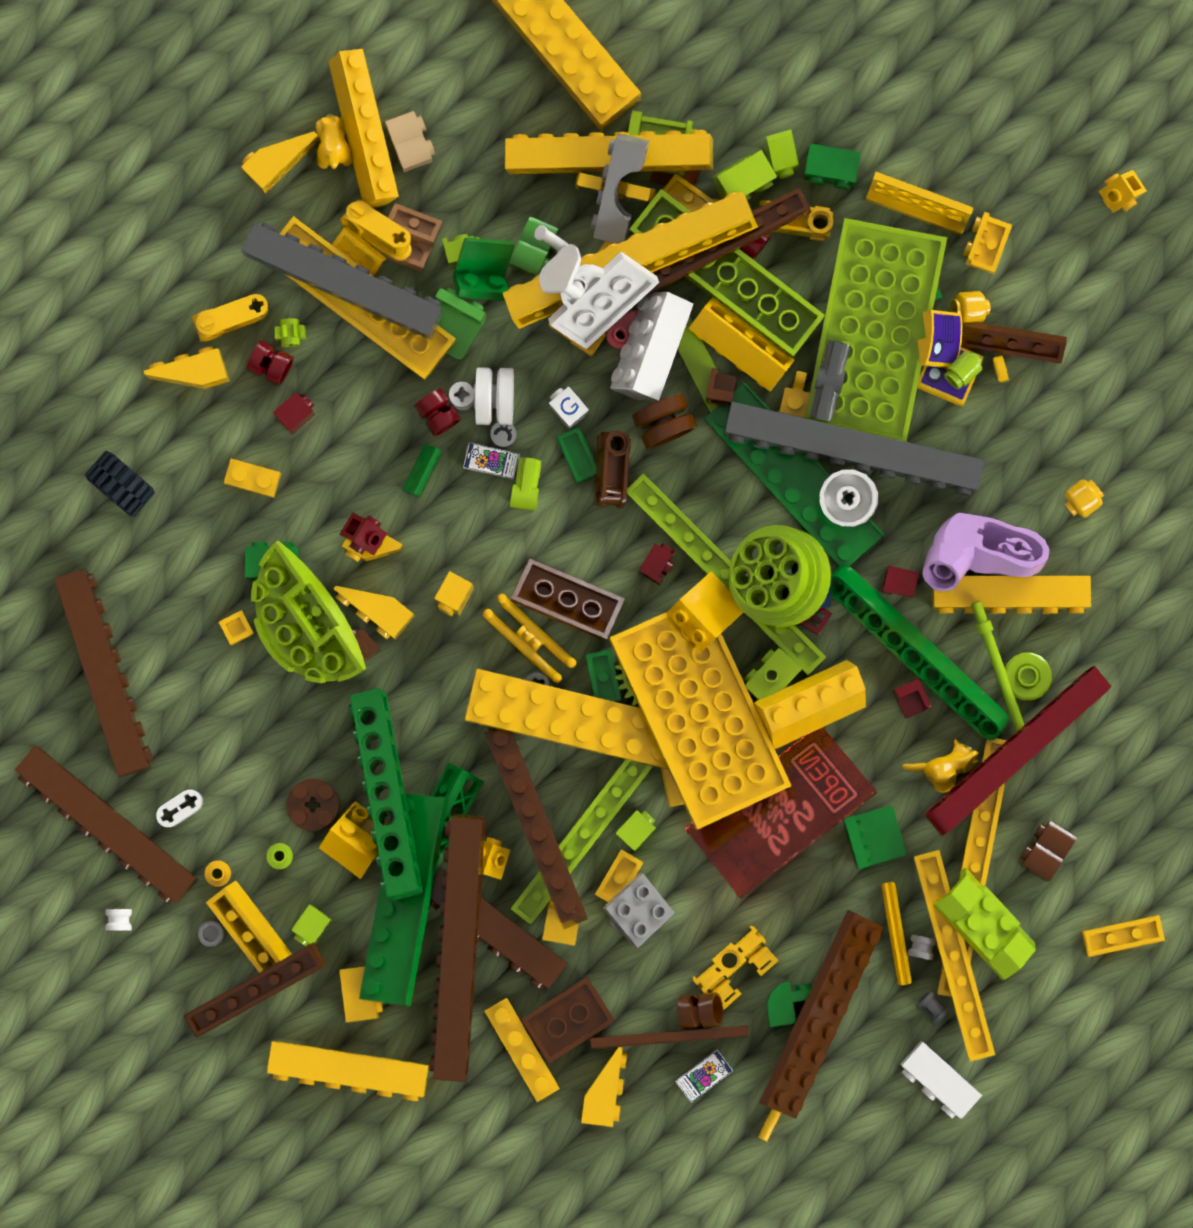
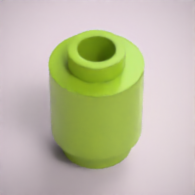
[944,351,982,390]

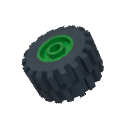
[85,451,155,517]

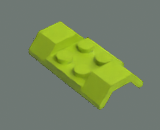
[933,868,1036,980]

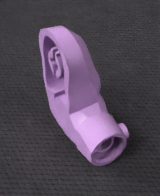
[922,513,1049,591]

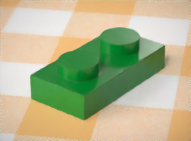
[586,649,622,702]

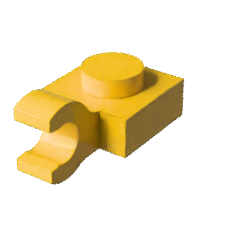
[779,371,810,418]

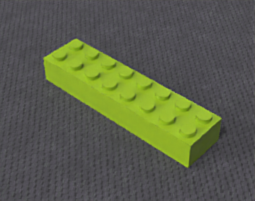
[629,189,825,358]

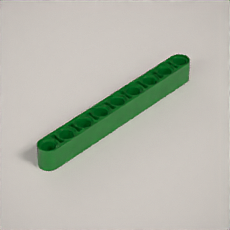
[829,565,1009,740]

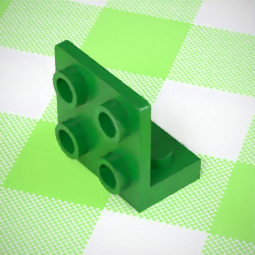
[452,238,514,301]
[842,805,907,870]

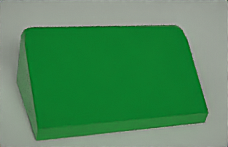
[402,445,442,499]

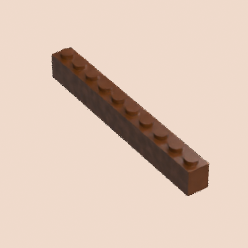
[429,814,486,1082]

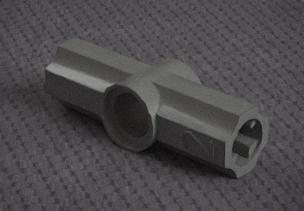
[810,340,850,421]

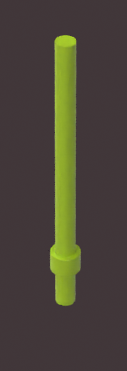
[971,601,1025,732]

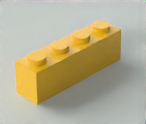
[688,297,795,392]
[206,881,292,972]

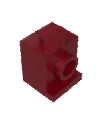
[638,543,675,586]

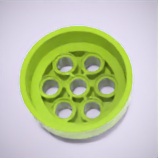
[729,525,831,627]

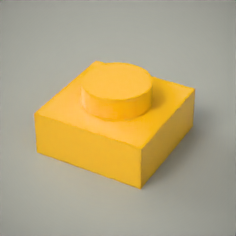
[219,610,254,646]

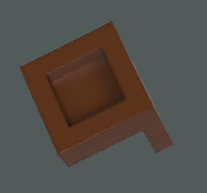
[706,368,737,407]

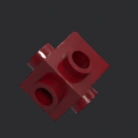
[339,512,388,555]

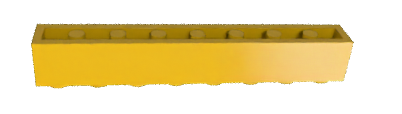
[505,130,713,174]

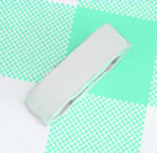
[156,790,203,828]

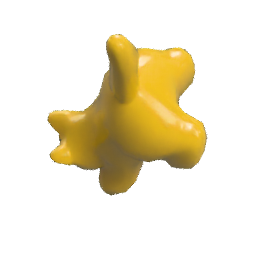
[316,114,353,169]
[902,739,978,793]

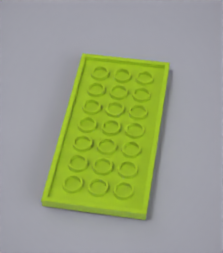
[805,218,947,442]

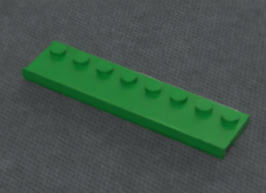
[704,382,884,567]
[359,793,449,1007]

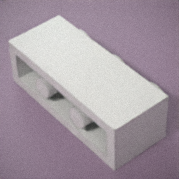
[900,1041,982,1119]

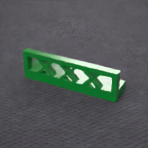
[431,762,484,874]

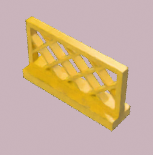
[865,172,974,236]

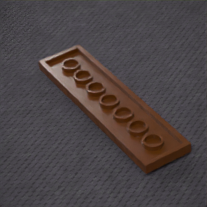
[759,910,884,1119]

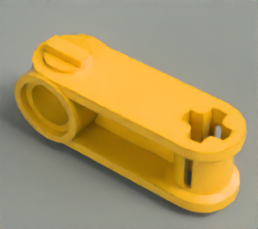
[340,200,411,261]
[759,200,834,242]
[191,294,269,342]

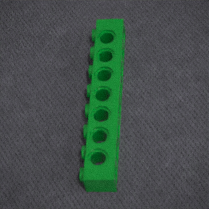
[348,688,424,901]

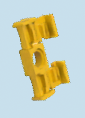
[575,172,656,203]
[693,926,779,1010]

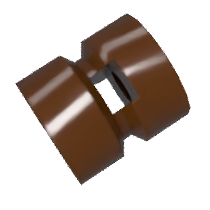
[677,992,724,1029]

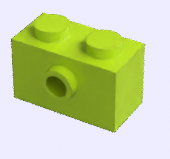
[744,648,802,701]

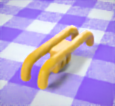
[483,594,576,683]

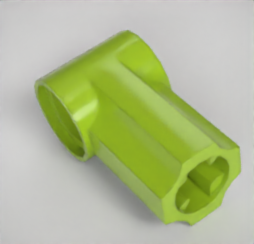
[510,457,541,511]

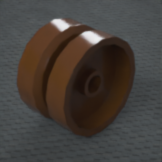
[631,393,698,450]

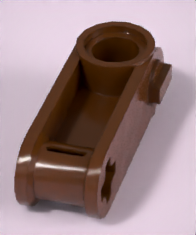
[594,430,631,509]

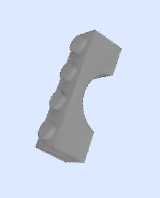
[591,133,650,244]

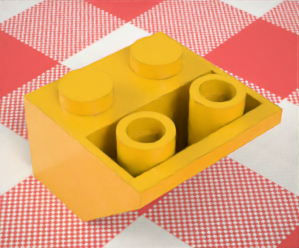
[319,801,387,879]

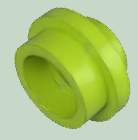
[267,843,293,869]

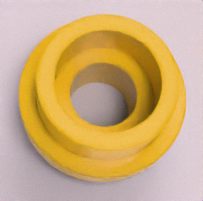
[205,861,231,887]

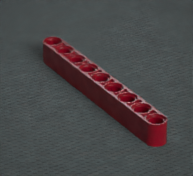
[924,666,1111,836]

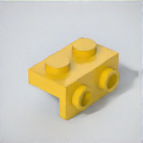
[963,212,1012,274]

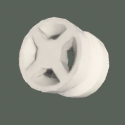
[449,382,474,411]
[105,909,132,930]

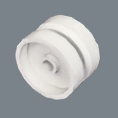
[473,367,514,425]
[820,470,878,526]

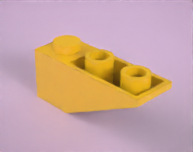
[144,346,230,389]
[333,586,415,640]
[581,1047,627,1127]

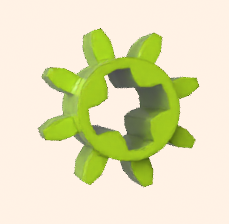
[274,318,306,347]

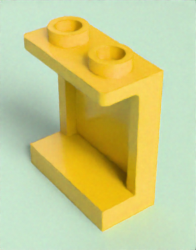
[667,571,744,650]

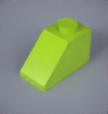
[764,129,799,178]

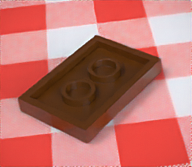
[521,977,615,1064]

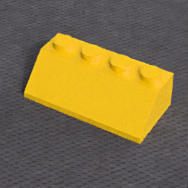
[754,660,866,749]

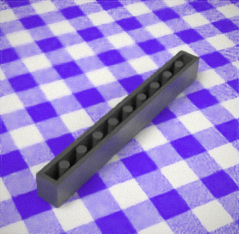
[723,402,985,496]

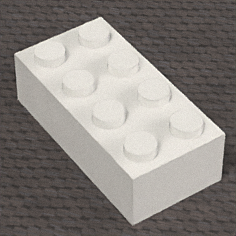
[610,292,693,401]

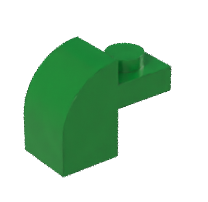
[766,981,811,1027]

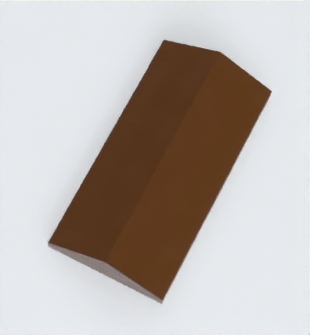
[510,559,625,642]

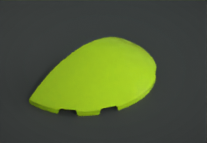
[251,541,366,683]

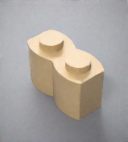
[385,111,435,173]

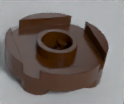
[287,779,340,831]

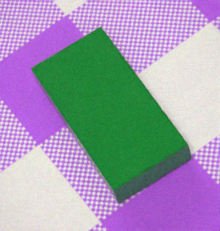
[556,426,596,484]

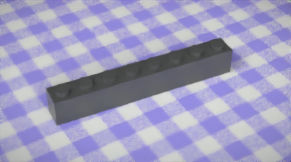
[241,223,444,340]

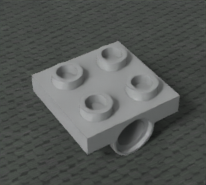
[603,873,675,948]

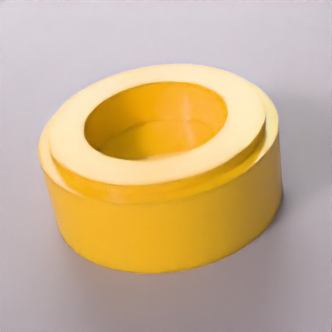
[992,355,1009,383]

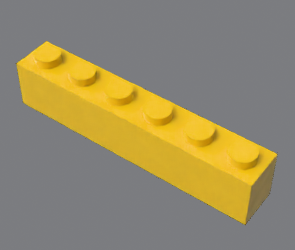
[328,49,399,207]
[932,576,1091,614]
[267,1041,430,1101]

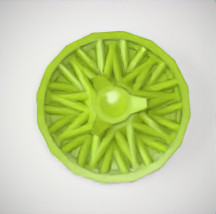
[1005,652,1052,701]

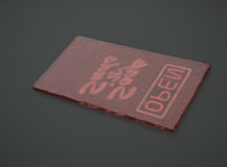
[685,727,877,899]

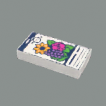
[463,442,520,480]
[675,1050,733,1102]

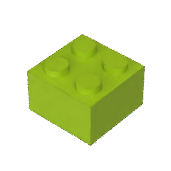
[710,150,777,200]

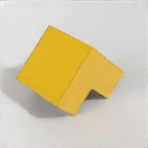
[542,901,579,946]

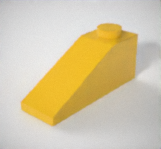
[241,131,320,194]

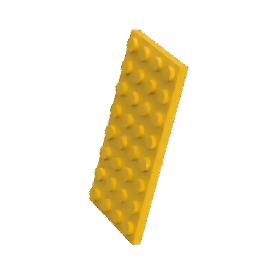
[609,612,791,830]

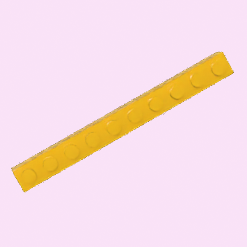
[503,191,758,329]

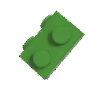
[435,288,487,361]

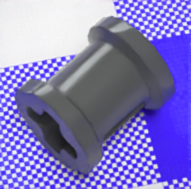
[915,990,950,1025]

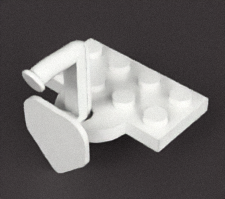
[535,225,659,349]

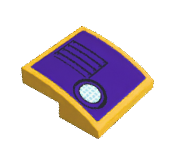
[918,310,962,368]
[917,347,984,407]

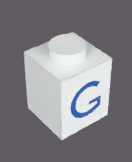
[549,386,589,430]

